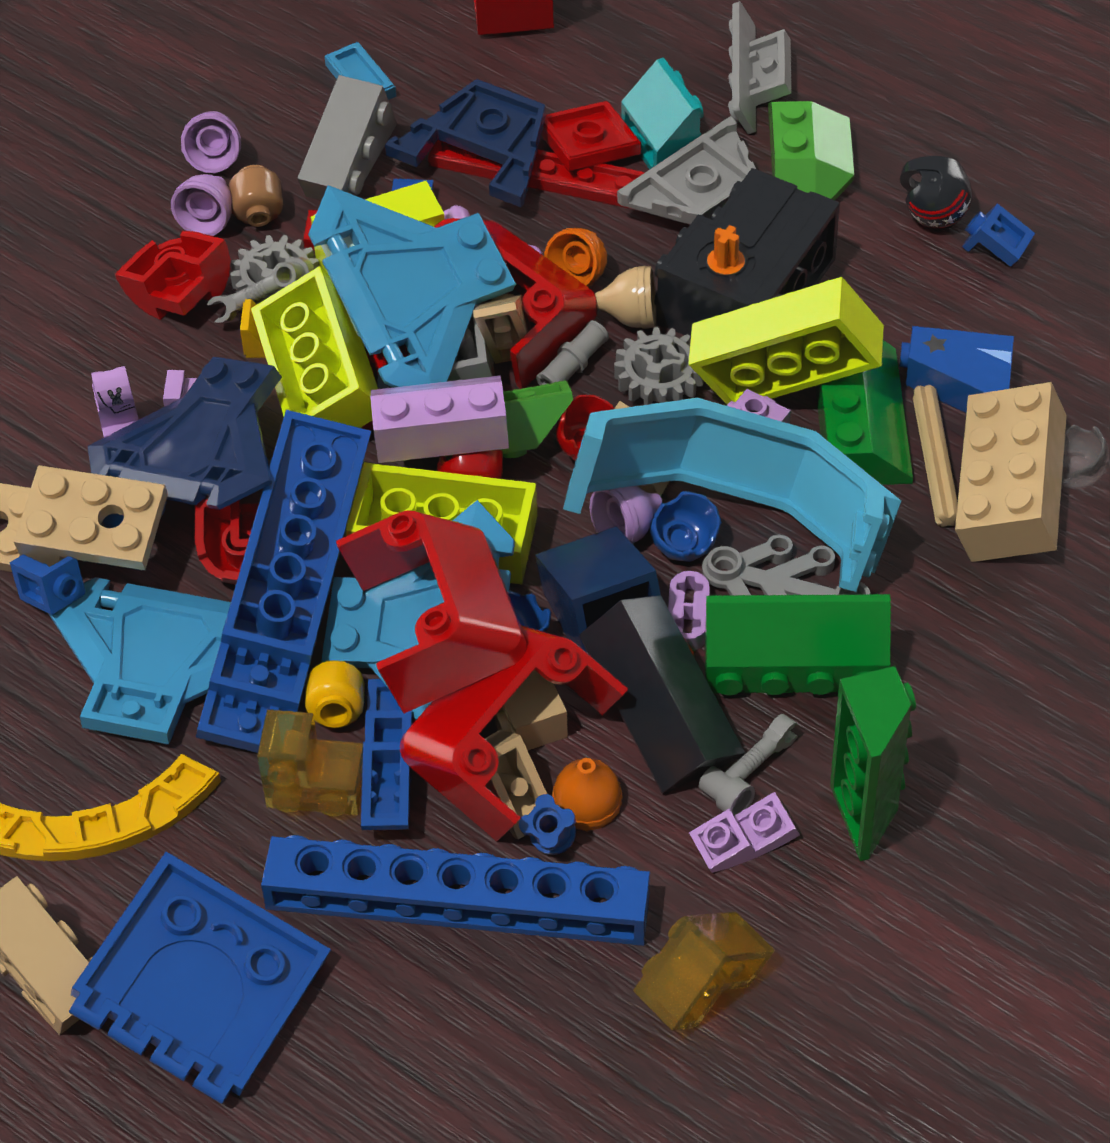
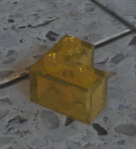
[257,709,363,816]
[633,912,775,1030]

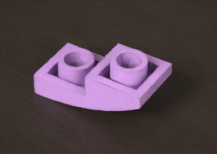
[689,792,800,873]

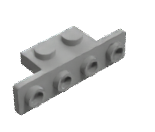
[728,1,791,135]

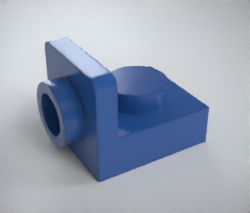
[962,203,1035,267]
[9,554,86,615]

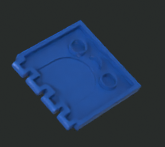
[69,852,331,1104]

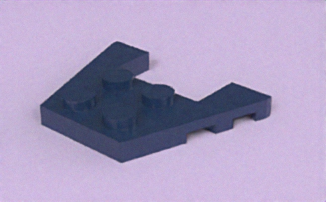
[385,79,546,208]

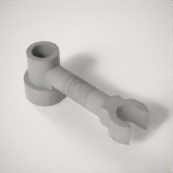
[207,257,315,323]
[699,714,798,816]

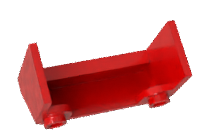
[434,218,598,389]
[336,511,527,713]
[400,625,628,842]

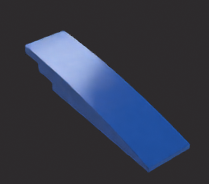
[196,409,371,759]

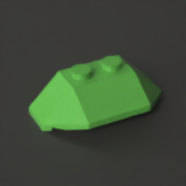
[768,101,854,200]
[445,380,573,460]

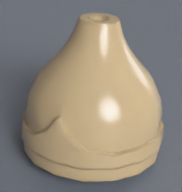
[595,266,657,329]

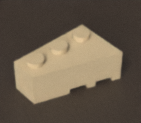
[0,876,93,1035]

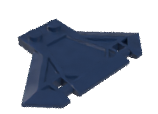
[88,356,282,510]

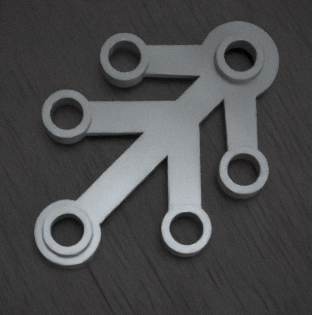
[702,534,870,595]

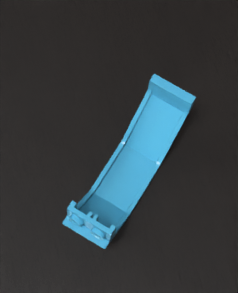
[563,398,902,592]

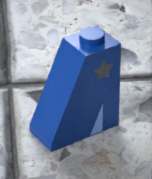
[899,326,1014,413]

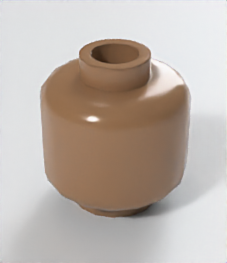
[229,165,283,227]

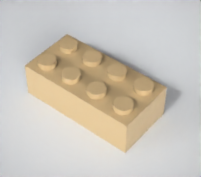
[955,382,1067,562]

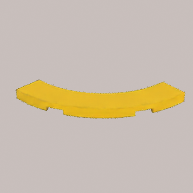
[0,754,221,861]

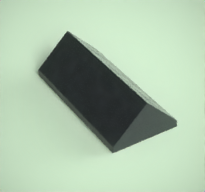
[580,595,745,795]

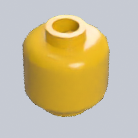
[305,660,365,728]

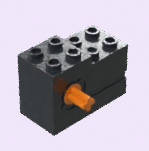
[654,168,840,336]

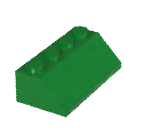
[815,340,913,485]
[705,594,891,695]
[830,666,916,861]

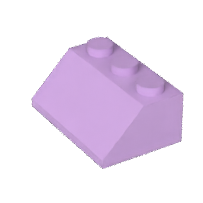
[370,376,509,463]

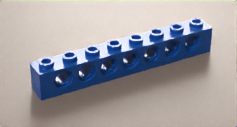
[261,835,650,946]

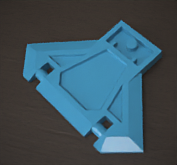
[308,185,516,387]
[321,500,515,720]
[48,577,231,744]

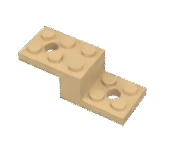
[0,465,168,572]

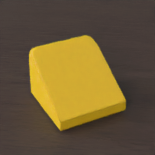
[240,299,266,358]

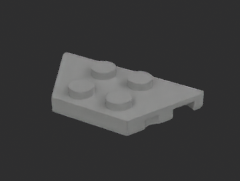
[617,116,756,224]

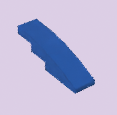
[361,679,414,830]

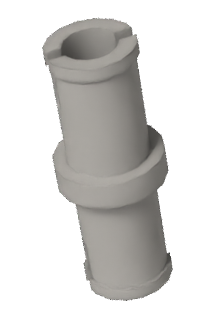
[536,320,609,385]

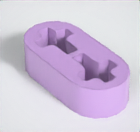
[668,571,710,651]

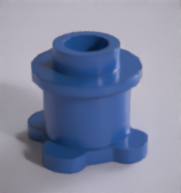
[519,794,576,855]

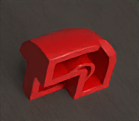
[115,231,231,320]
[195,499,259,585]

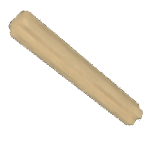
[913,385,958,527]

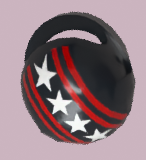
[900,156,973,229]

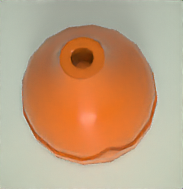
[544,228,607,287]
[552,758,623,831]

